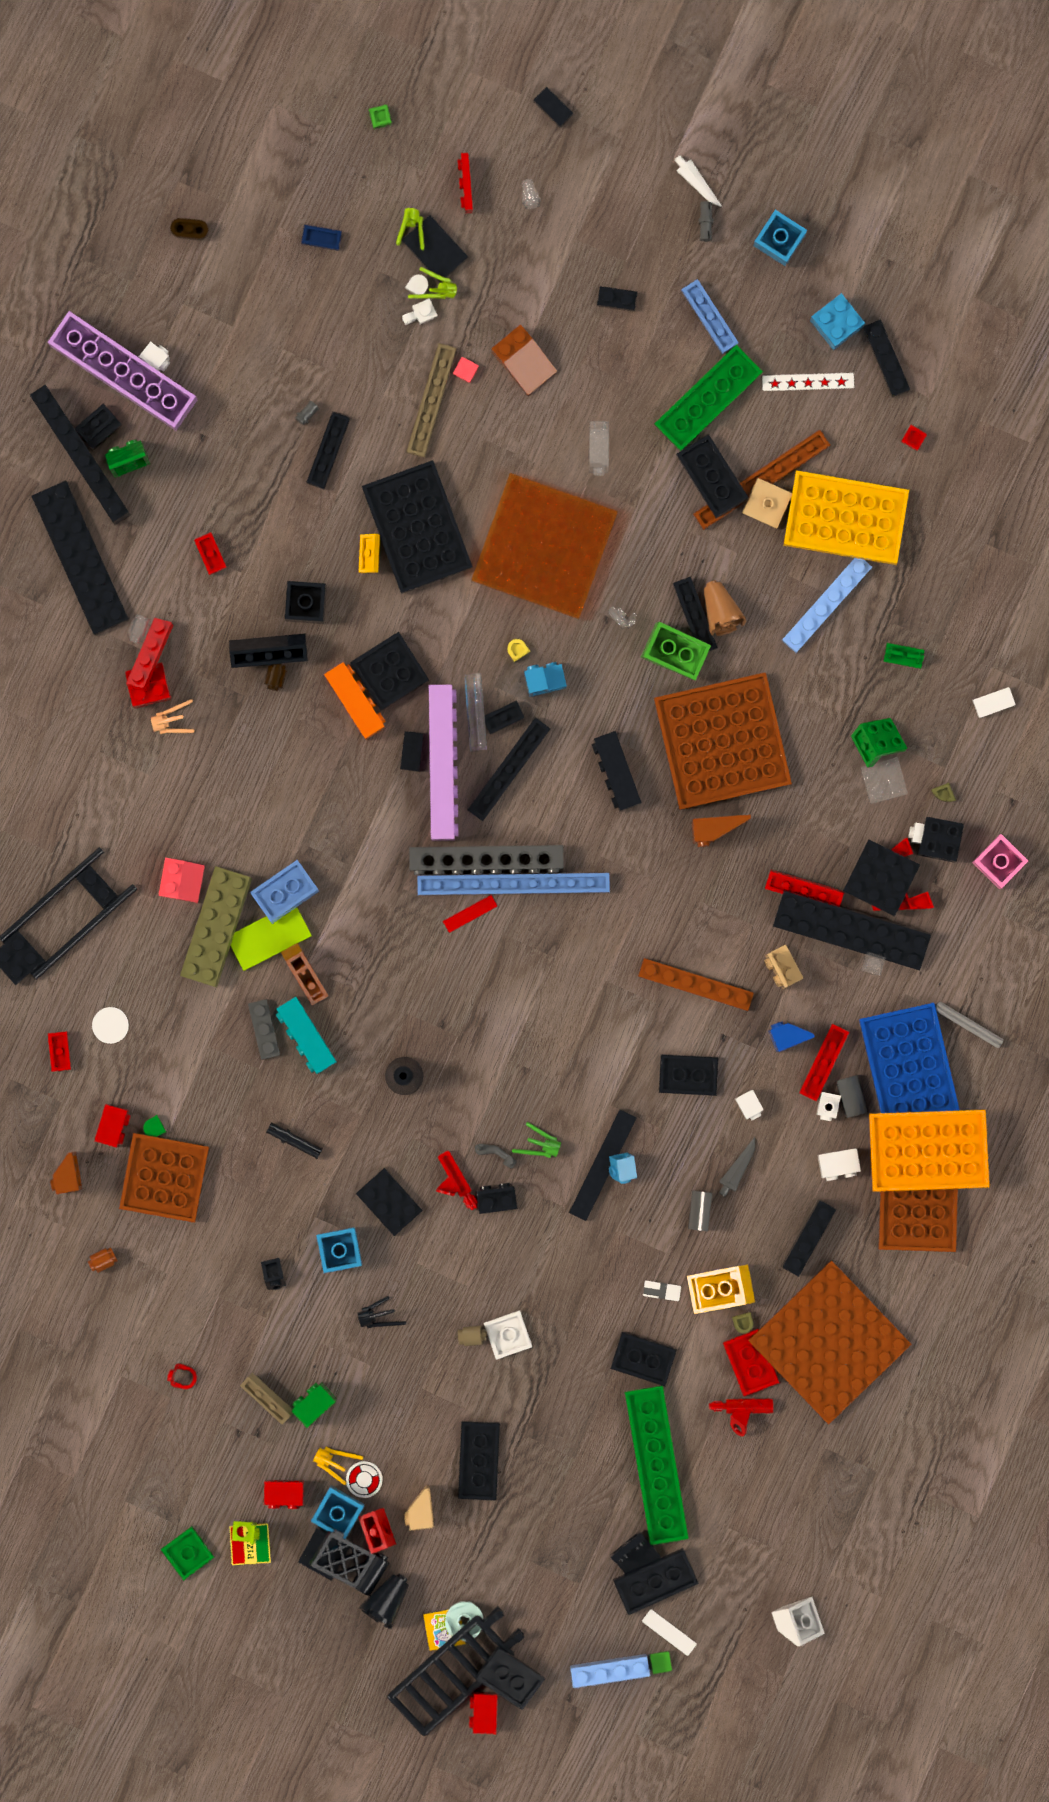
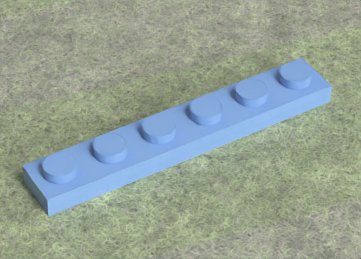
[782,558,872,653]

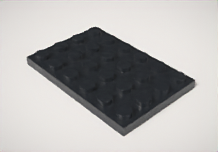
[362,460,473,594]

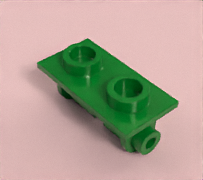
[883,643,924,669]

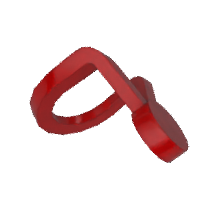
[167,1363,197,1389]

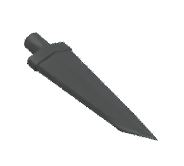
[719,1137,755,1197]

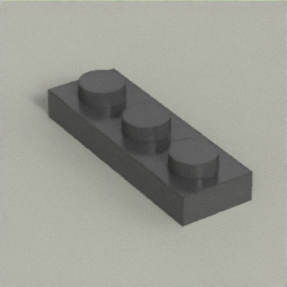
[248,999,280,1060]

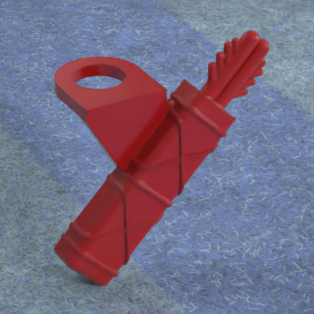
[436,1151,478,1210]
[709,1398,774,1437]

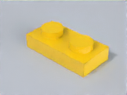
[359,534,380,574]

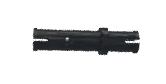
[266,1122,323,1159]

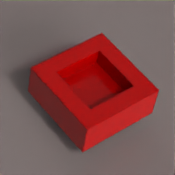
[901,425,927,451]

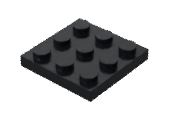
[350,632,430,711]
[843,839,920,917]

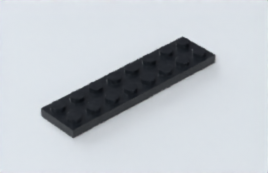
[31,480,129,635]
[773,889,931,970]

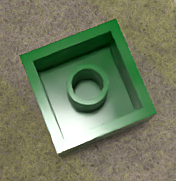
[291,1382,337,1428]

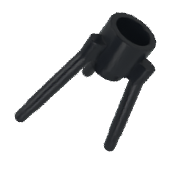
[357,1296,406,1329]

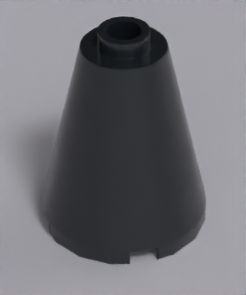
[385,1057,424,1095]
[359,1573,409,1630]

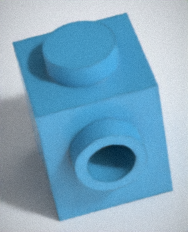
[609,1152,637,1184]

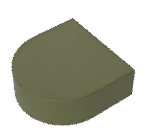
[732,1312,753,1334]

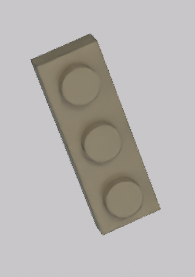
[240,1372,293,1425]

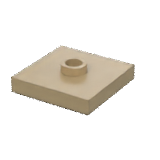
[742,478,792,529]

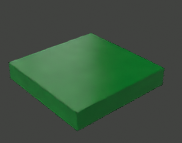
[160,1526,215,1581]

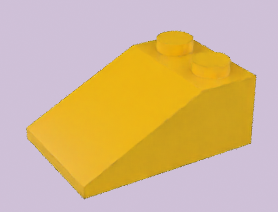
[687,1265,755,1314]

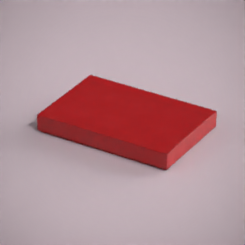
[722,1329,780,1396]

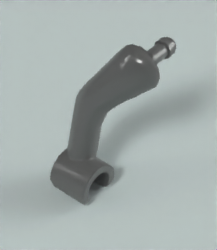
[475,1144,517,1169]

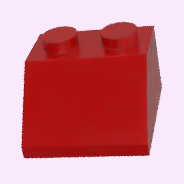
[125,662,172,709]

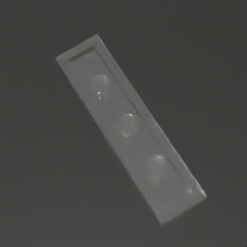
[464,673,487,752]

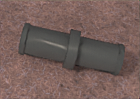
[699,201,714,242]

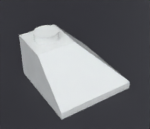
[772,1597,825,1646]

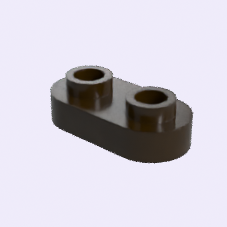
[170,218,209,240]

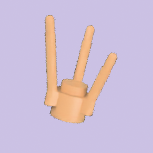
[151,699,195,734]

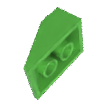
[640,622,711,680]

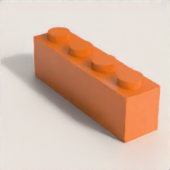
[324,662,386,740]

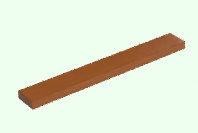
[693,430,831,530]

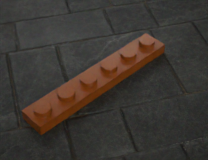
[638,958,754,1011]

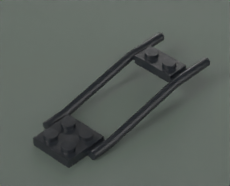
[0,847,137,986]

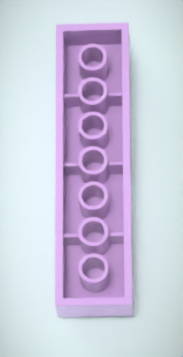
[48,311,197,431]
[429,685,458,841]

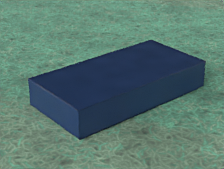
[301,225,342,251]

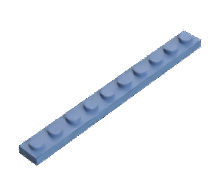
[417,873,610,895]

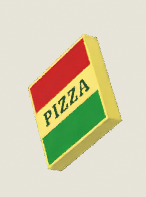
[229,1523,271,1565]

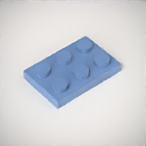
[250,860,319,924]

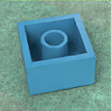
[753,210,807,266]
[810,293,865,350]
[316,1227,363,1273]
[311,1485,364,1539]

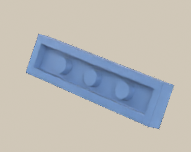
[681,279,739,354]

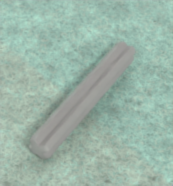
[935,1002,1004,1048]

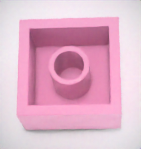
[972,834,1028,889]

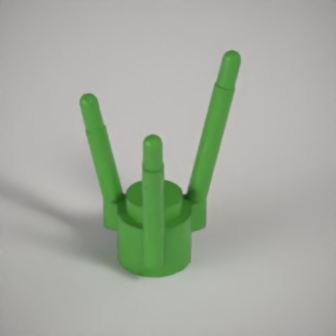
[512,1122,561,1158]

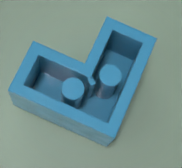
[524,662,567,697]

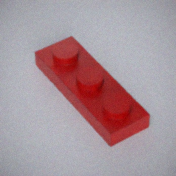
[457,153,473,214]

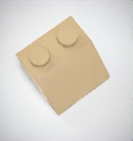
[405,1485,434,1530]

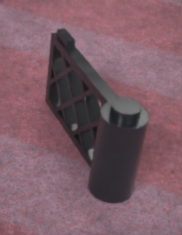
[309,1529,390,1596]

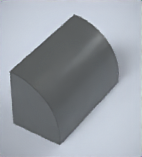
[836,1075,868,1118]
[688,1190,712,1232]

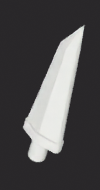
[675,155,722,207]

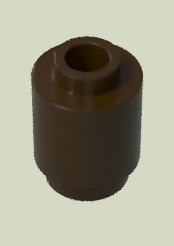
[264,664,287,691]

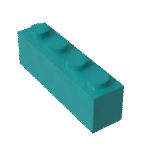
[276,997,337,1074]

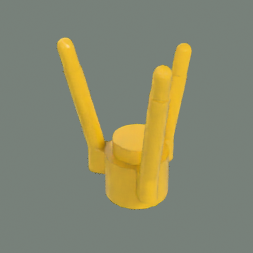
[313,1447,363,1485]

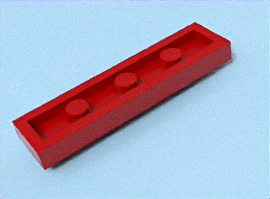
[126,618,173,691]
[765,869,844,906]
[799,1024,849,1101]

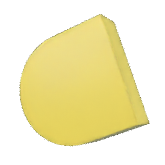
[507,639,530,662]

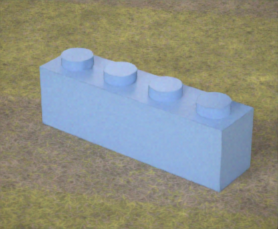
[570,1654,650,1688]

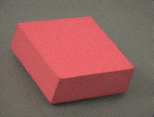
[453,357,479,383]

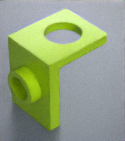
[232,1521,260,1545]

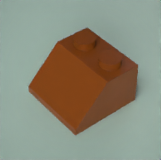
[50,1152,83,1194]

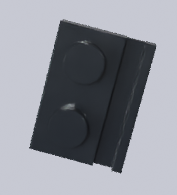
[75,403,122,450]

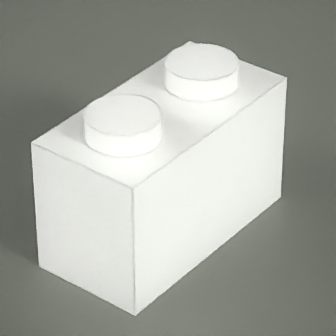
[817,1148,861,1181]

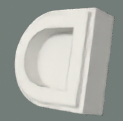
[405,275,428,294]

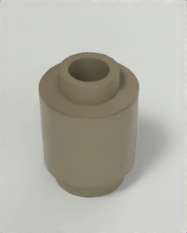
[458,1326,487,1346]

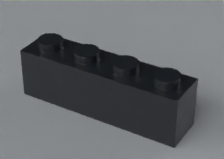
[229,633,308,668]
[591,731,642,812]
[781,1200,837,1277]

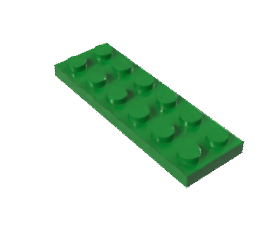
[654,344,763,451]

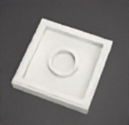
[484,1310,532,1360]

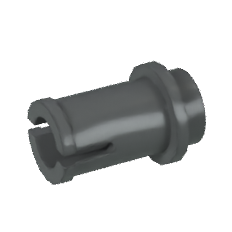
[295,401,319,426]

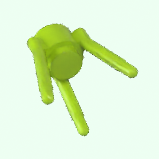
[396,208,424,250]
[408,267,457,299]

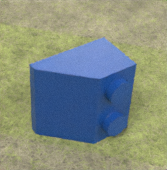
[768,1021,814,1052]

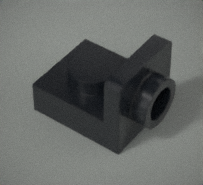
[261,1258,286,1290]

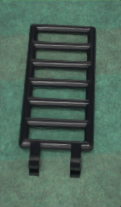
[387,1606,525,1736]

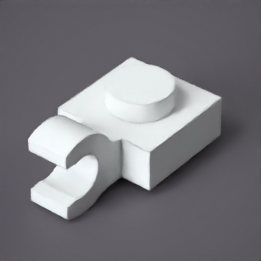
[402,299,437,325]

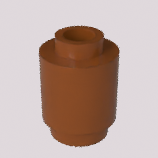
[88,1247,118,1273]

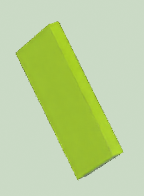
[231,907,312,971]

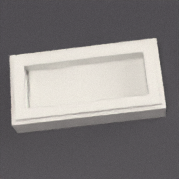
[972,687,1015,718]

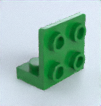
[851,718,907,768]

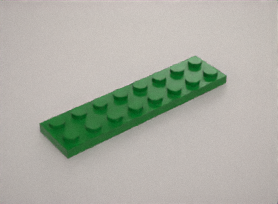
[625,1385,689,1545]

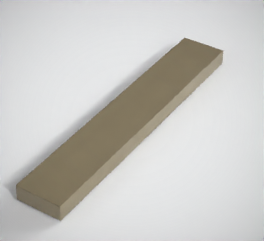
[406,343,457,458]

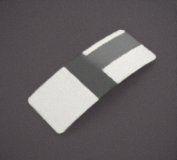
[643,1281,681,1301]

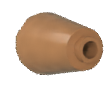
[704,580,746,636]

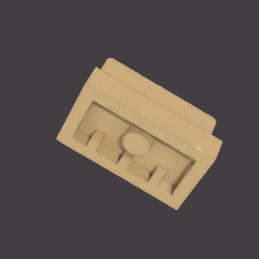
[764,945,803,989]

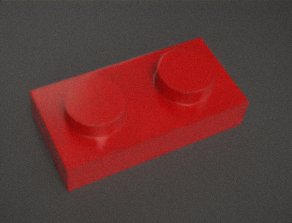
[194,532,227,576]
[48,1031,71,1072]

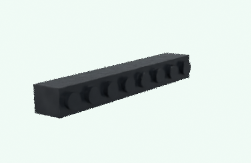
[30,384,131,525]

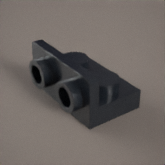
[476,1183,518,1214]

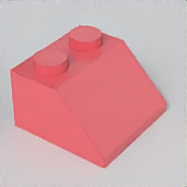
[159,858,205,903]

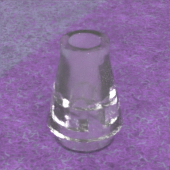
[522,179,541,209]

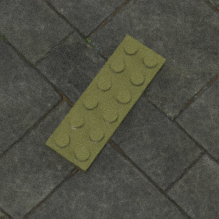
[180,866,252,987]

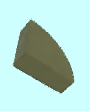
[931,783,956,802]

